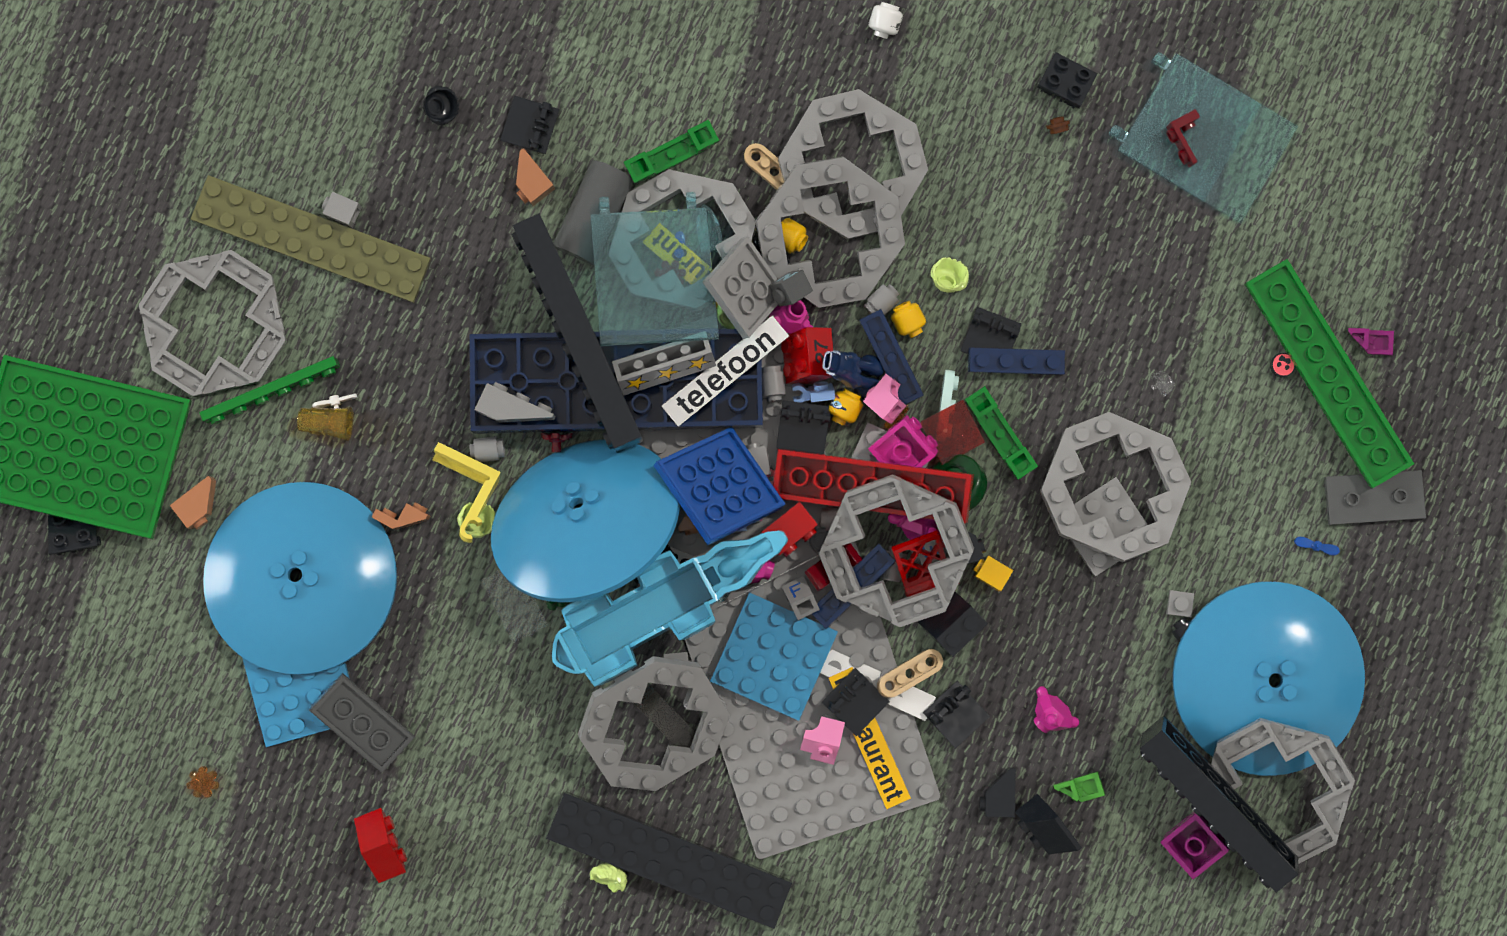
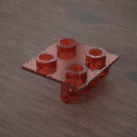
[920,400,985,465]

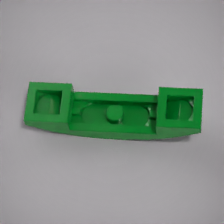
[624,119,720,184]
[964,386,1038,480]

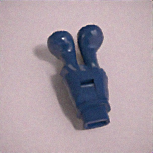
[822,350,883,399]

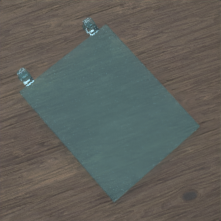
[1109,53,1298,224]
[591,192,719,346]

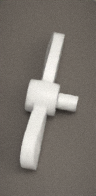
[312,394,357,412]

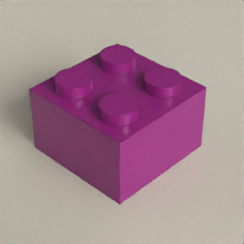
[1160,811,1230,880]

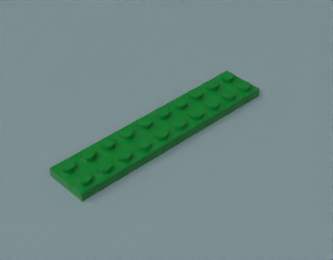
[1245,259,1414,489]

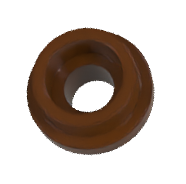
[1046,116,1070,134]

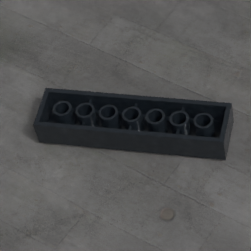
[1140,715,1299,893]

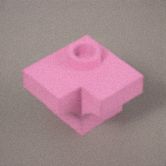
[863,374,907,424]
[800,716,845,765]

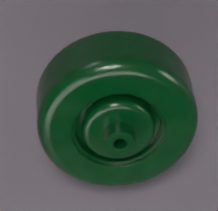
[932,454,987,511]

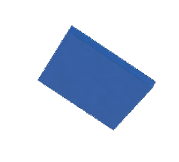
[654,426,786,545]

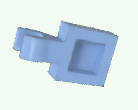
[792,381,835,403]

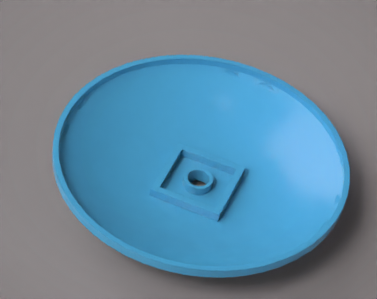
[491,440,680,602]
[203,482,397,675]
[1173,581,1365,776]

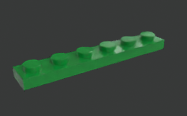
[199,356,340,425]

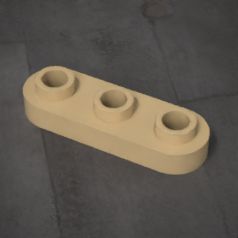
[744,143,784,190]
[877,649,943,698]

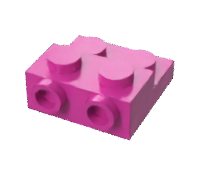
[868,415,938,467]

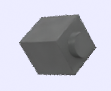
[769,270,813,306]

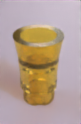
[297,407,354,441]

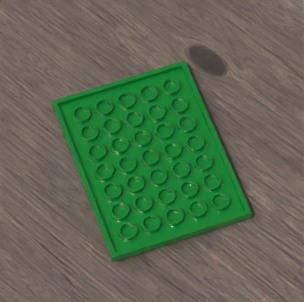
[0,355,192,540]

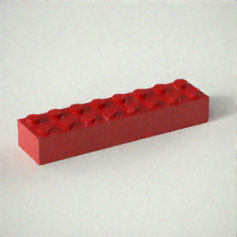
[773,449,974,524]

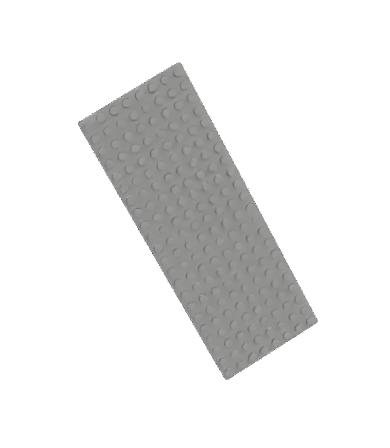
[638,314,940,859]

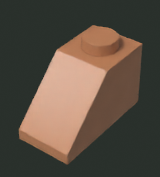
[516,148,555,206]
[170,476,216,530]

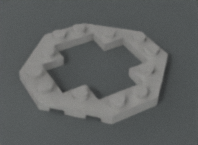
[778,89,928,240]
[756,157,905,308]
[609,169,757,312]
[139,250,287,397]
[1040,412,1191,563]
[819,474,974,627]
[578,656,730,791]
[1211,718,1355,864]

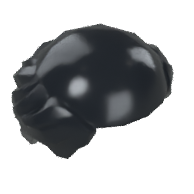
[423,86,459,125]

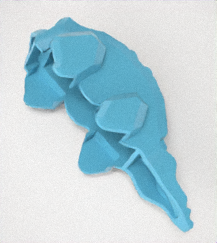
[552,530,788,687]

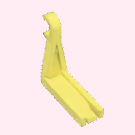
[433,442,501,543]

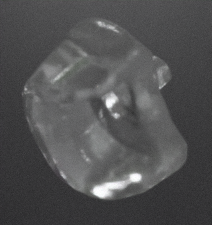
[1151,370,1175,396]

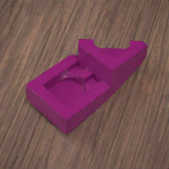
[1348,328,1394,356]

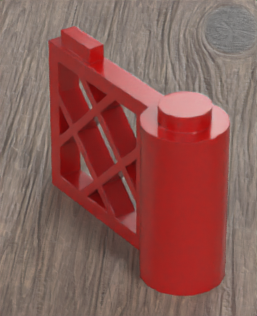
[891,530,959,597]

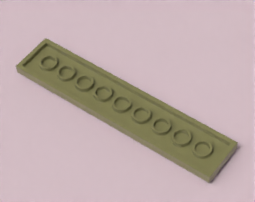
[191,175,431,303]

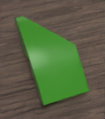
[1053,771,1106,802]

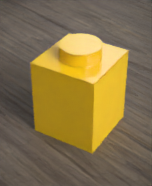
[973,555,1013,592]

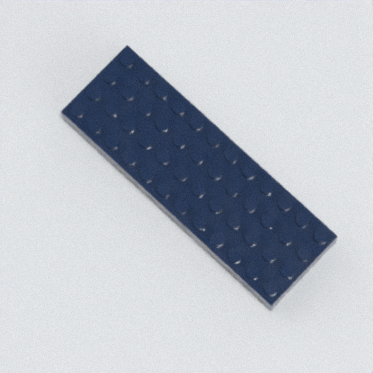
[470,329,763,434]

